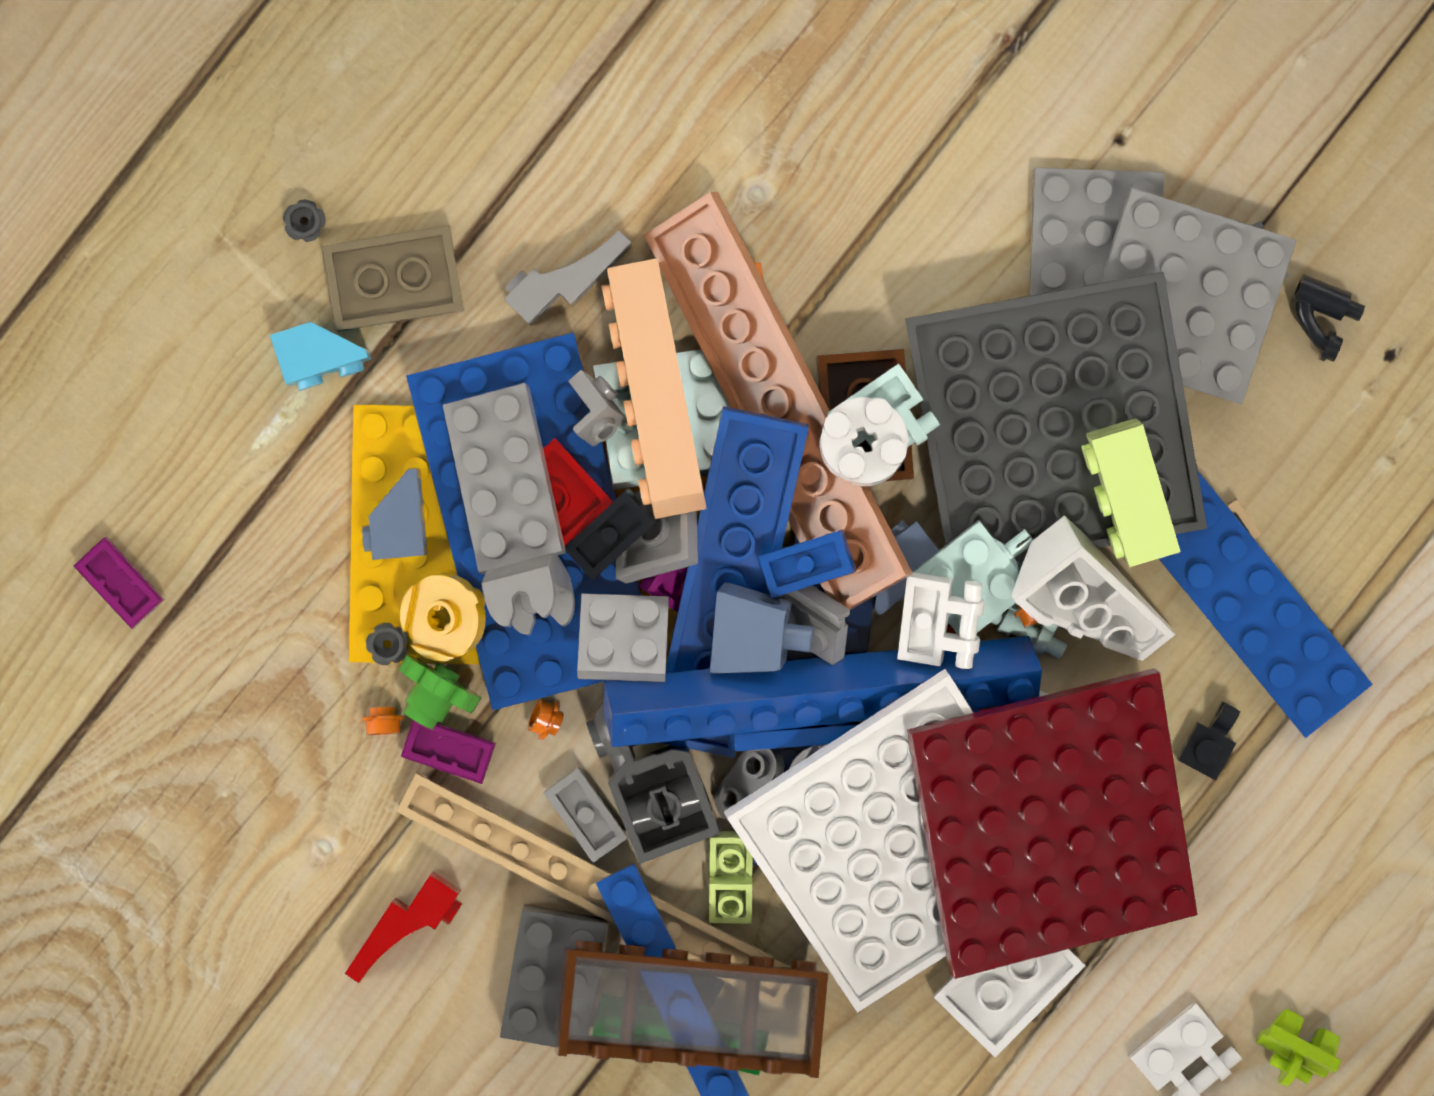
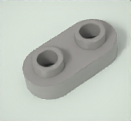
[715,748,785,820]

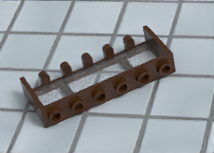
[555,940,828,1078]

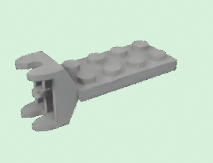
[443,383,575,635]

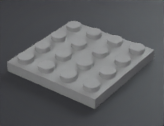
[1099,187,1297,405]

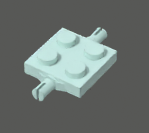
[912,520,1033,634]

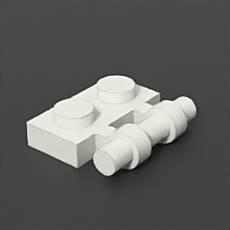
[897,572,985,669]
[1129,1002,1242,1096]

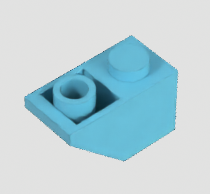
[270,322,372,391]

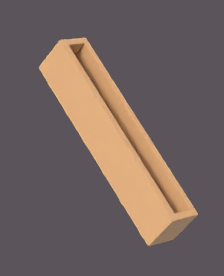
[601,258,707,519]

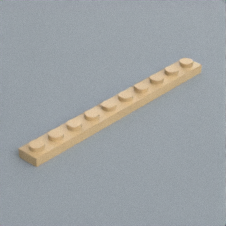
[396,772,791,1009]

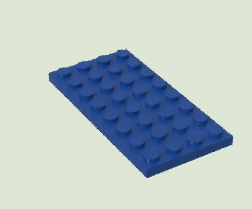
[406,332,642,711]

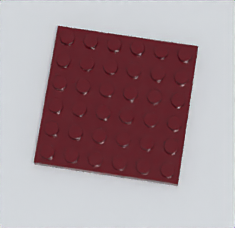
[907,668,1198,979]

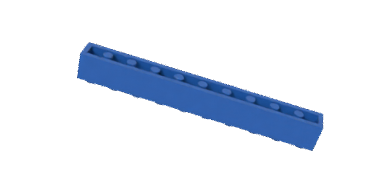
[604,636,1042,747]

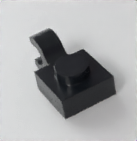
[1177,701,1241,781]

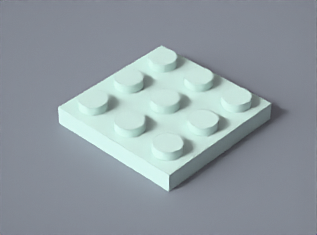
[593,349,731,490]

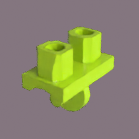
[1255,1009,1342,1087]

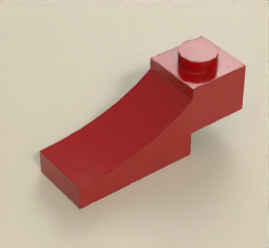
[345,871,463,983]

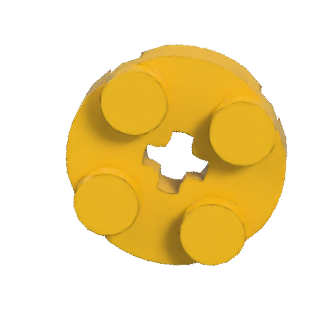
[400,573,486,661]

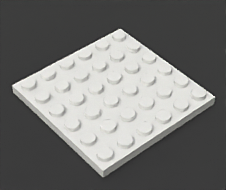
[724,669,973,1013]

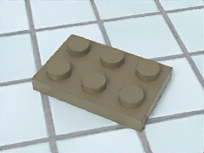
[322,225,464,332]

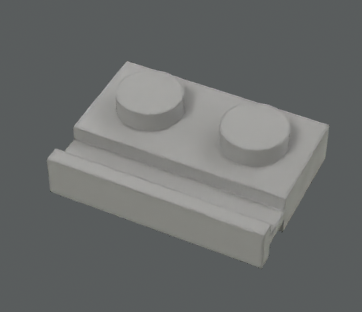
[777,585,850,666]

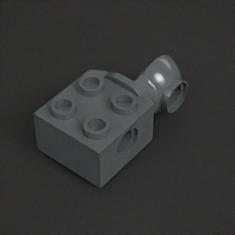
[586,701,720,864]

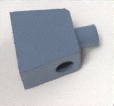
[710,582,814,673]

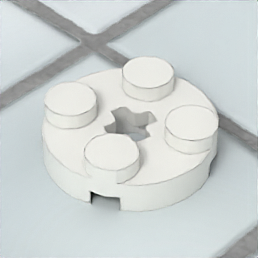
[819,397,909,486]

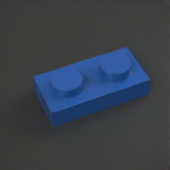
[758,529,856,598]

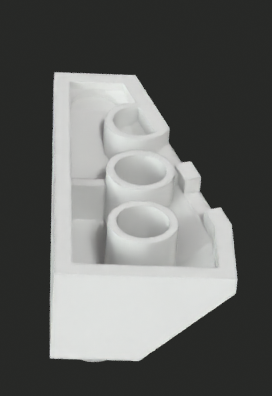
[1011,515,1176,661]

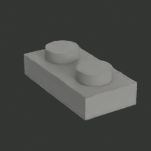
[543,767,628,863]

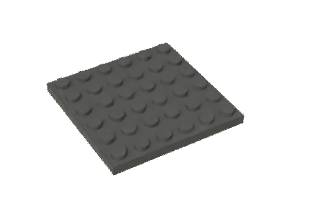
[905,271,1207,562]

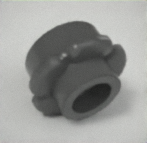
[283,199,326,242]
[366,623,409,665]

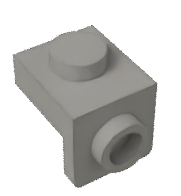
[569,370,626,446]

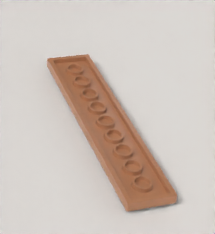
[644,192,913,610]

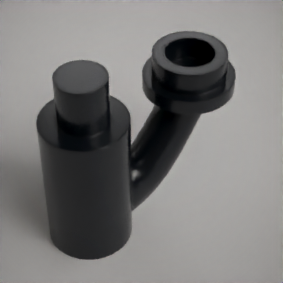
[1292,274,1365,362]

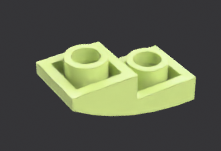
[709,831,753,924]

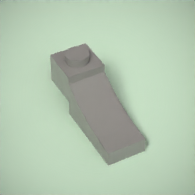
[504,230,632,326]

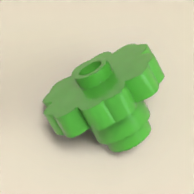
[398,655,482,730]

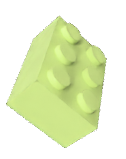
[1081,418,1181,567]

